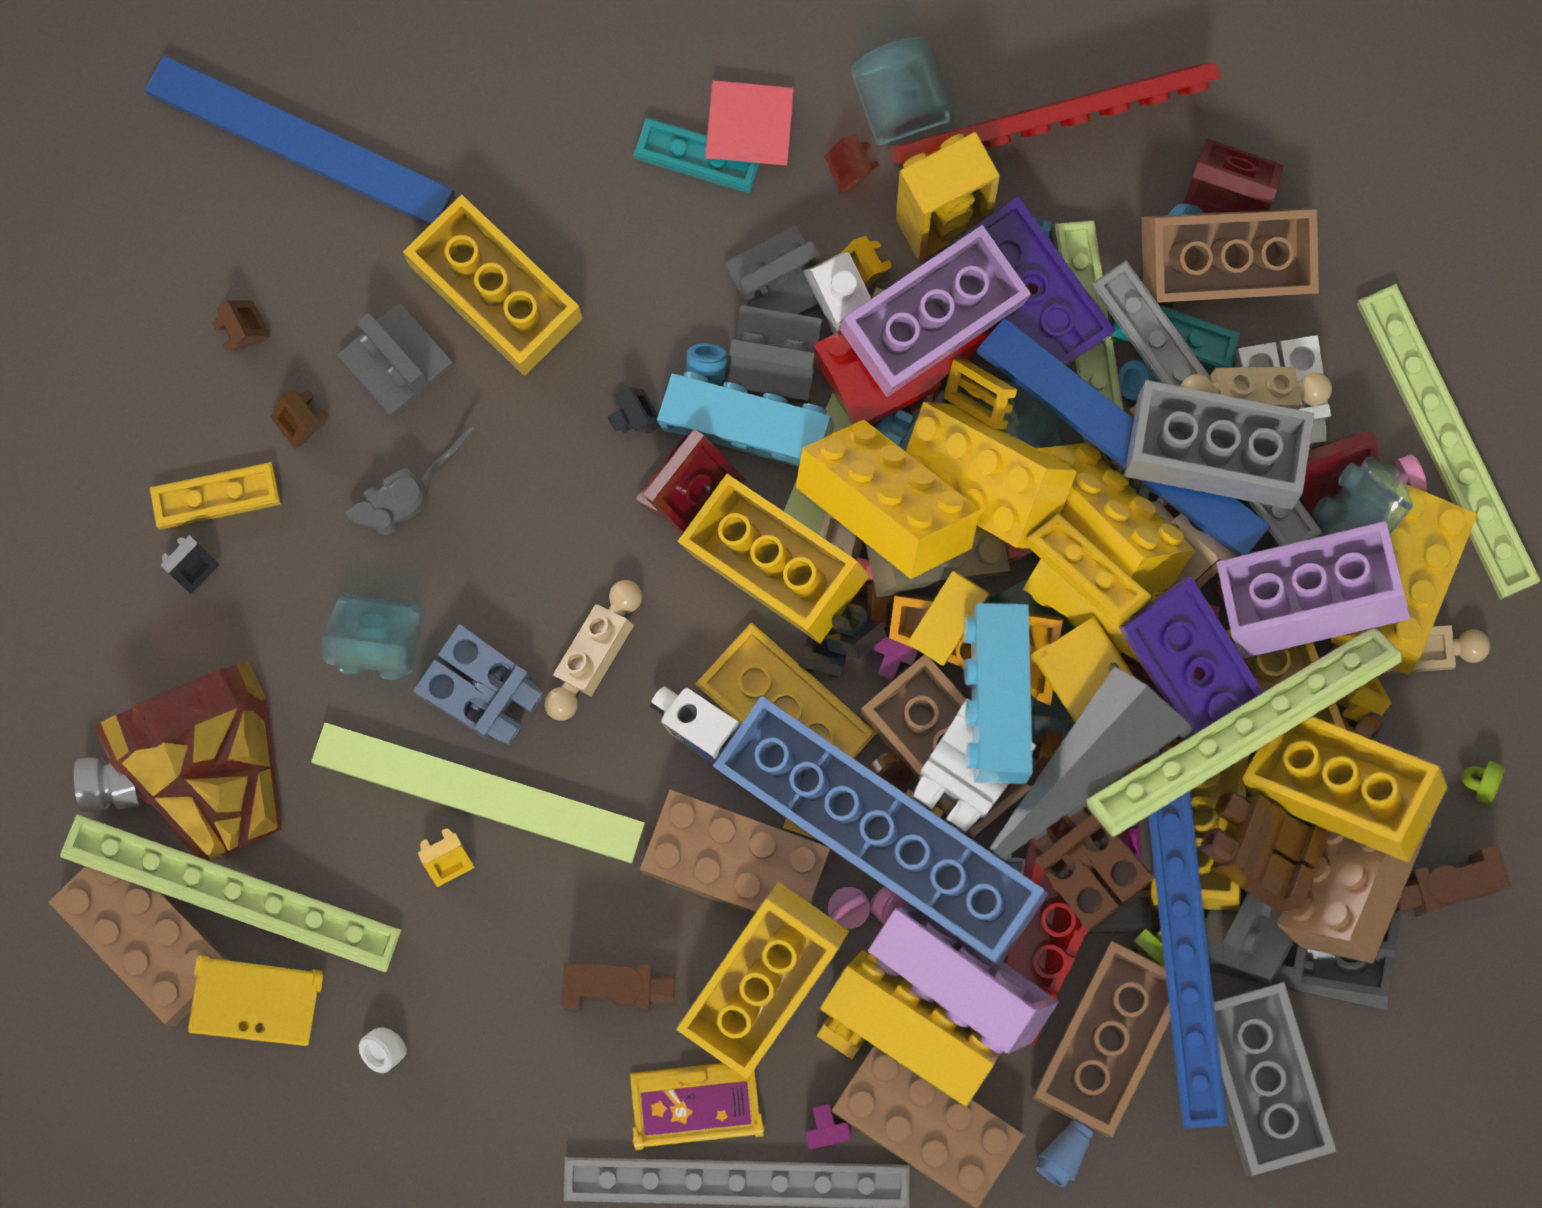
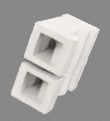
[1234,335,1331,448]
[912,699,1036,834]

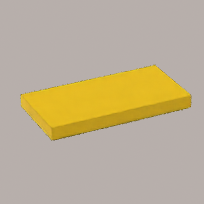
[695,622,877,759]

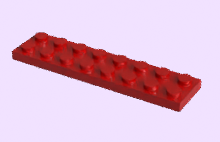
[887,62,1220,169]

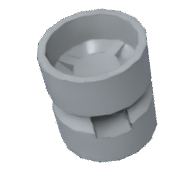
[74,753,145,813]

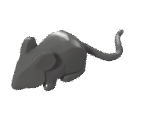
[345,426,475,535]

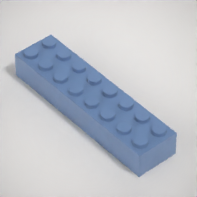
[713,696,1049,965]

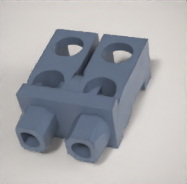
[413,624,544,745]

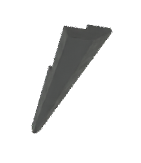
[990,666,1192,862]
[1209,913,1401,1010]

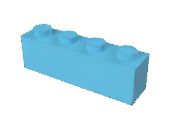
[657,372,834,467]
[964,603,1032,784]

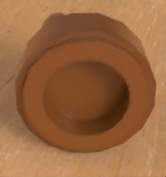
[1341,713,1383,741]

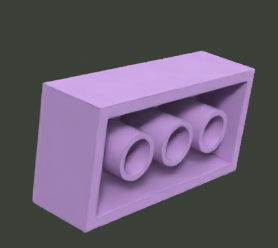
[839,225,1031,397]
[1217,521,1410,658]
[868,904,1059,1054]

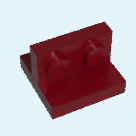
[1183,138,1284,213]
[635,430,746,535]
[1299,430,1385,527]

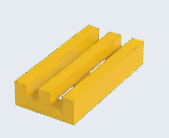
[943,359,1017,429]

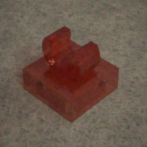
[824,134,879,192]

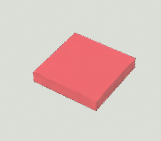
[705,80,794,166]

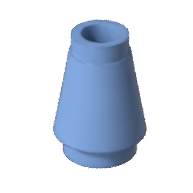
[1036,1120,1094,1187]

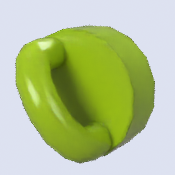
[1461,760,1505,805]

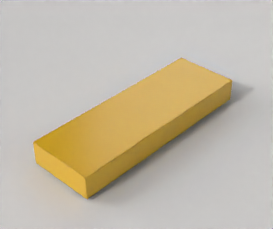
[150,462,281,530]
[1027,513,1151,628]

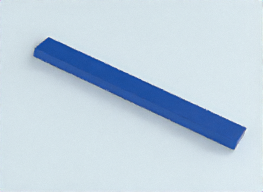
[145,55,454,226]
[977,318,1270,557]
[1148,791,1228,1129]

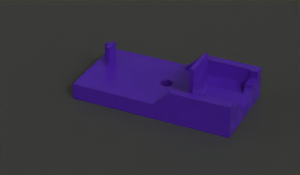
[949,197,1115,366]
[1119,577,1264,741]

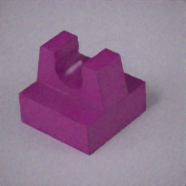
[873,636,920,680]
[805,1104,851,1150]

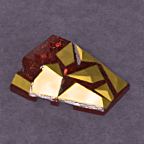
[94,661,282,862]

